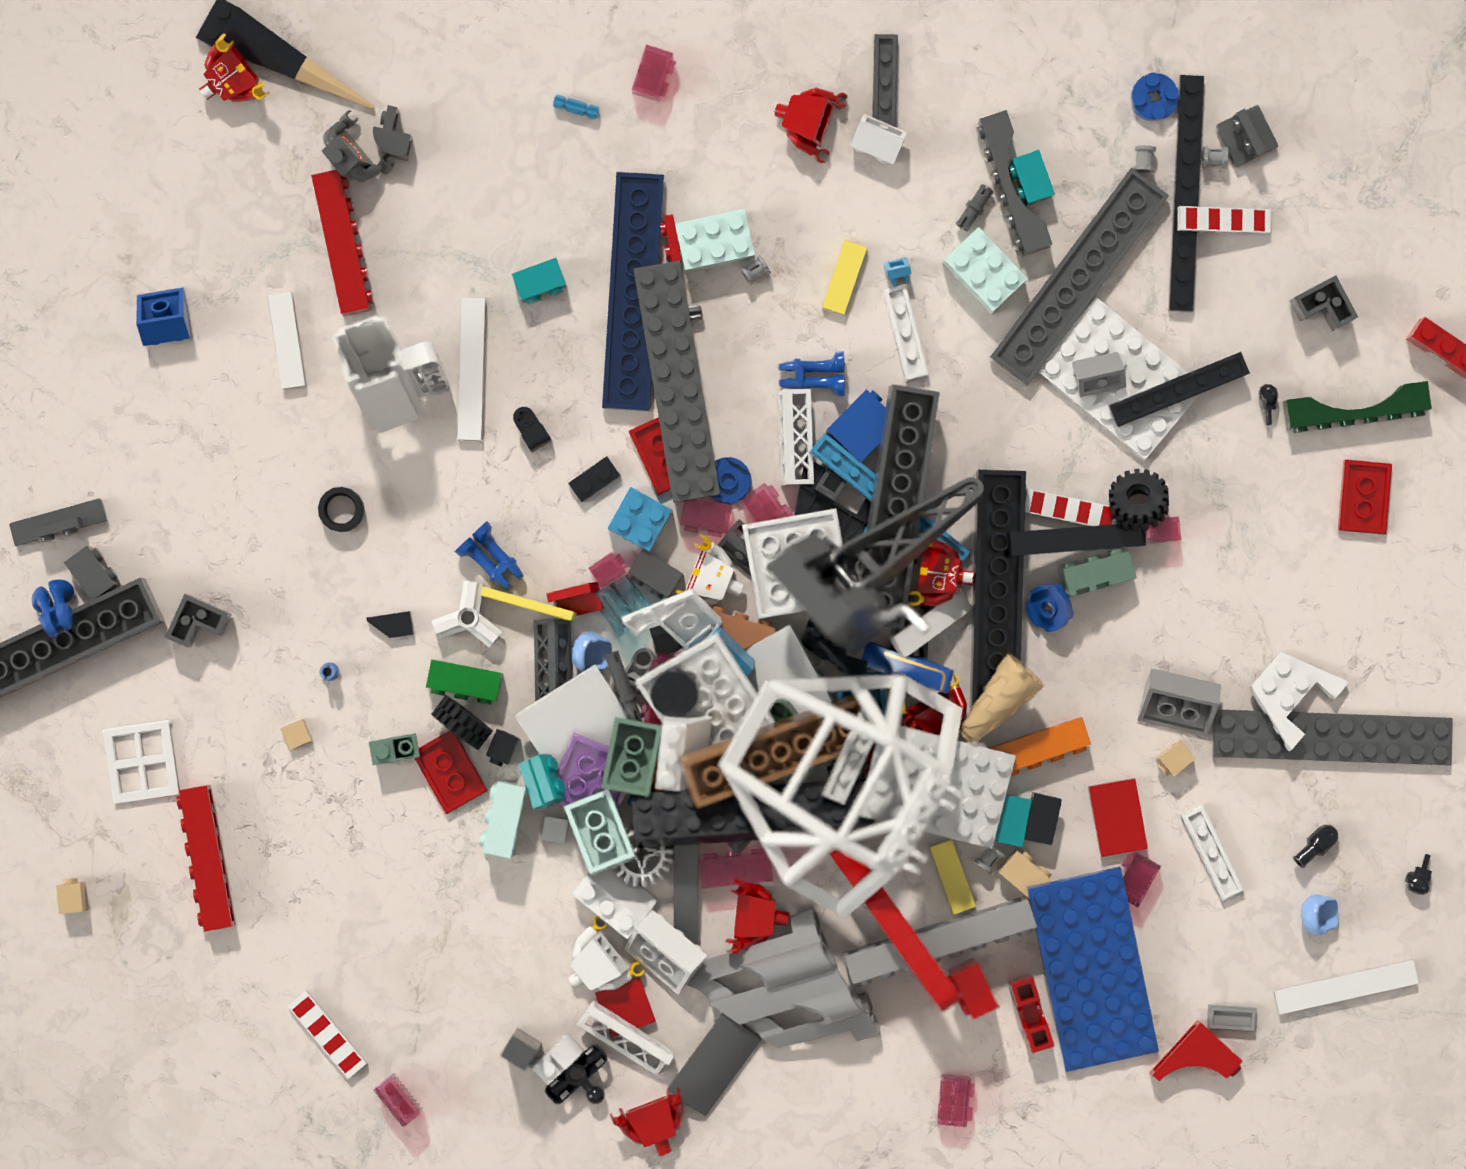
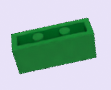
[426,659,503,705]

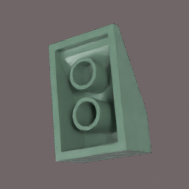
[601,717,662,797]

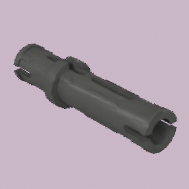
[604,650,642,721]

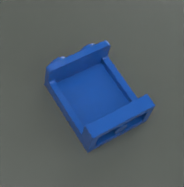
[826,389,885,463]

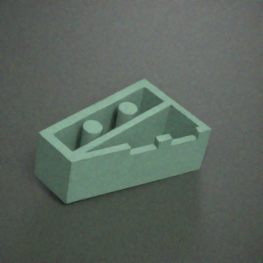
[1058,548,1137,597]

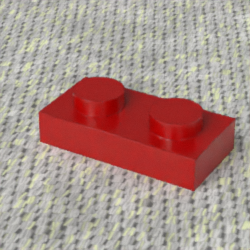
[660,214,682,264]

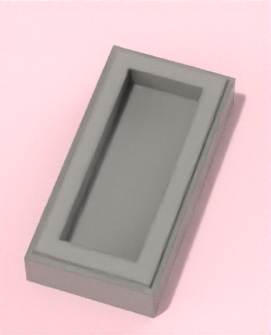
[1207,1004,1257,1032]

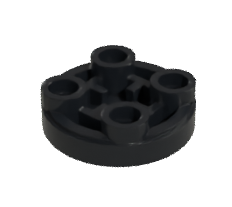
[650,667,699,717]

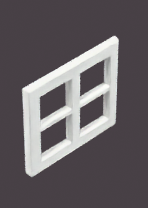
[101,719,179,804]

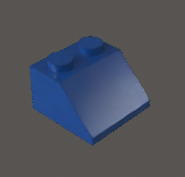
[136,287,190,346]

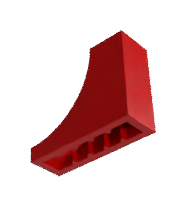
[1149,1020,1243,1082]

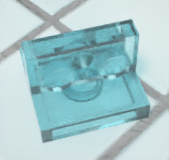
[596,574,650,637]

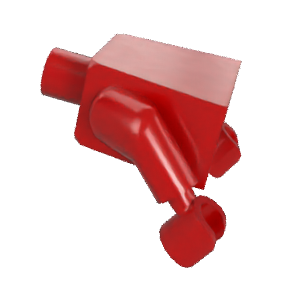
[774,88,848,163]
[725,879,789,954]
[610,1088,684,1156]

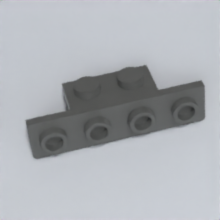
[9,499,107,546]

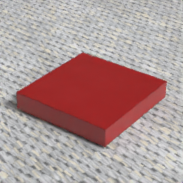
[595,976,656,1038]

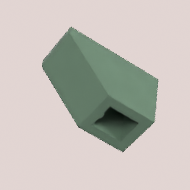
[369,733,420,765]

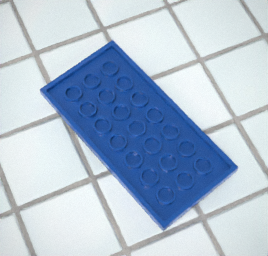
[1027,867,1159,1072]

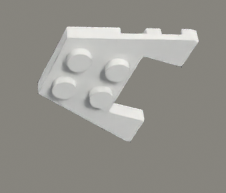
[622,589,722,661]
[1249,652,1348,752]

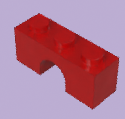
[1406,317,1466,379]
[1008,975,1055,1053]

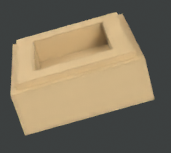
[281,719,313,750]

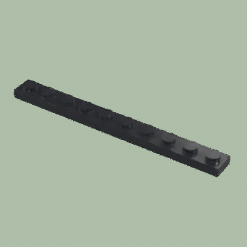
[1168,75,1204,312]

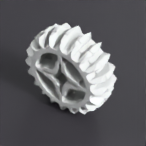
[613,824,674,887]

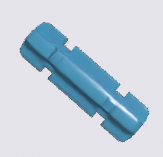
[553,95,599,119]

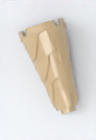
[961,654,1045,742]

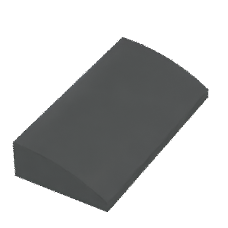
[667,1013,762,1116]

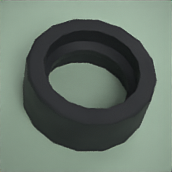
[318,487,365,532]

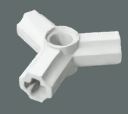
[431,581,503,648]

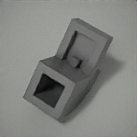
[373,105,413,161]

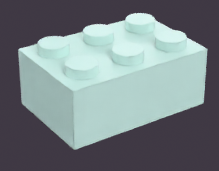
[675,209,755,274]
[943,227,1028,314]
[479,780,527,859]
[564,789,638,876]

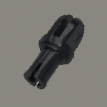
[1293,825,1338,868]

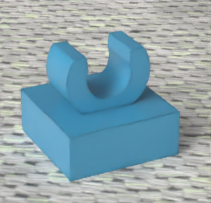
[883,257,912,287]

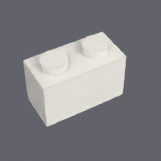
[850,114,907,164]

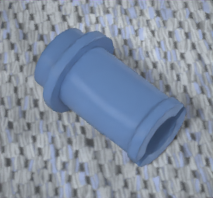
[320,662,339,681]

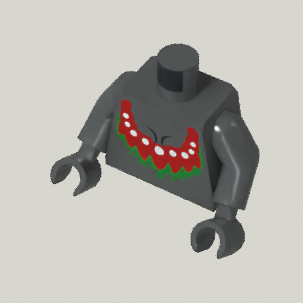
[322,110,395,182]

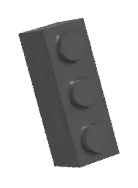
[500,1027,543,1071]

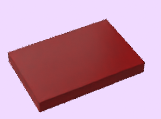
[629,417,671,496]
[1337,459,1392,535]
[414,731,488,814]
[1088,778,1148,857]

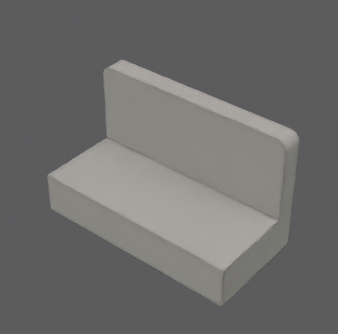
[1072,352,1127,397]

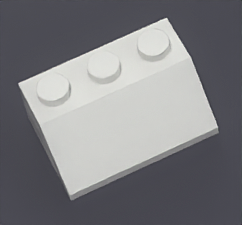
[655,714,712,791]
[572,868,658,939]
[624,910,707,994]

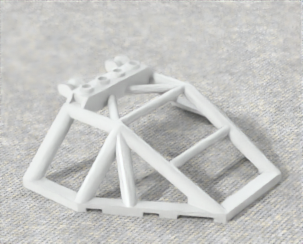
[719,673,965,918]

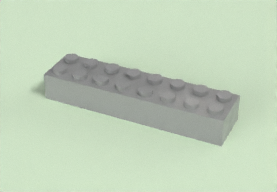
[842,896,1037,986]

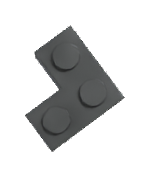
[1289,275,1358,331]
[165,594,232,647]

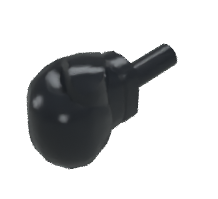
[1258,384,1279,425]
[1405,854,1432,895]

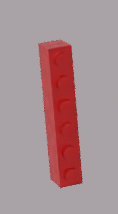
[311,170,374,316]
[176,784,236,932]

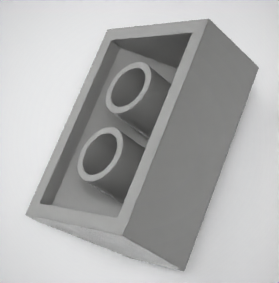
[1138,668,1221,737]

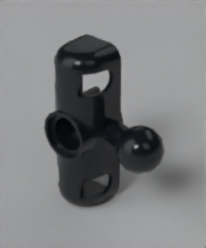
[545,1044,608,1104]

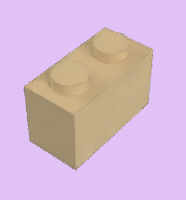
[997,850,1052,899]

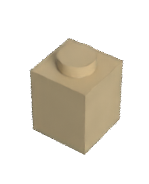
[1156,740,1196,777]
[56,878,87,914]

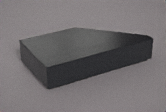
[366,611,414,638]

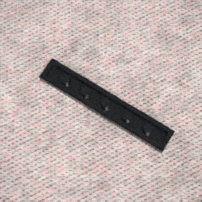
[1108,352,1250,428]
[1007,524,1146,556]

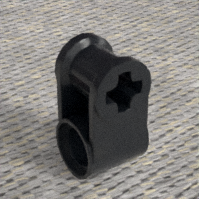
[513,407,552,453]

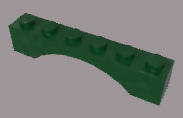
[1283,381,1432,433]

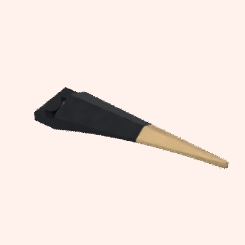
[196,0,374,109]

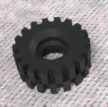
[1109,469,1169,532]
[431,695,493,750]

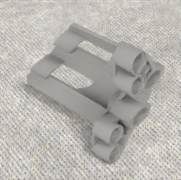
[687,908,880,1048]

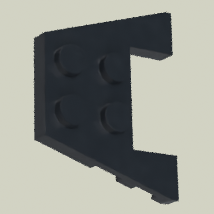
[794,458,871,544]
[801,617,869,676]

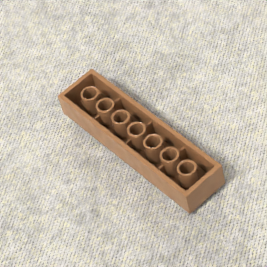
[678,694,876,808]

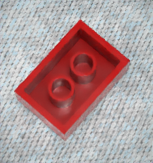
[947,957,999,1020]

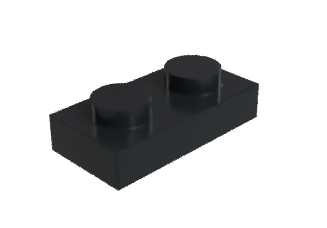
[568,456,621,503]

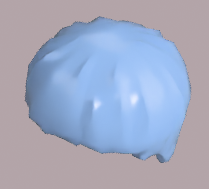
[572,631,612,672]
[1301,894,1338,936]

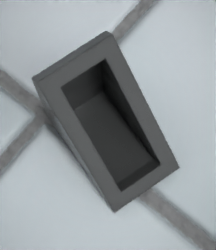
[814,467,847,502]

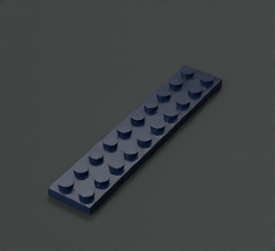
[602,172,664,411]

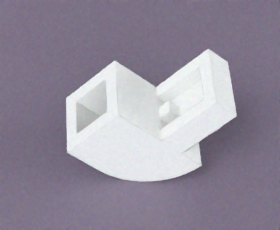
[532,1032,584,1085]

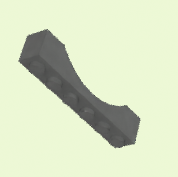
[976,110,1052,256]

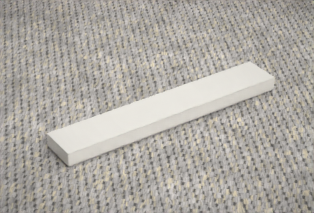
[457,298,486,441]
[1273,960,1419,1015]

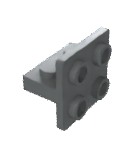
[1216,105,1278,167]

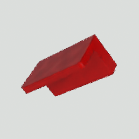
[546,582,604,619]

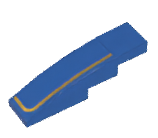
[862,642,954,693]

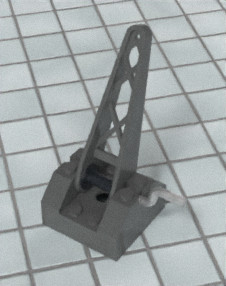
[766,477,984,656]

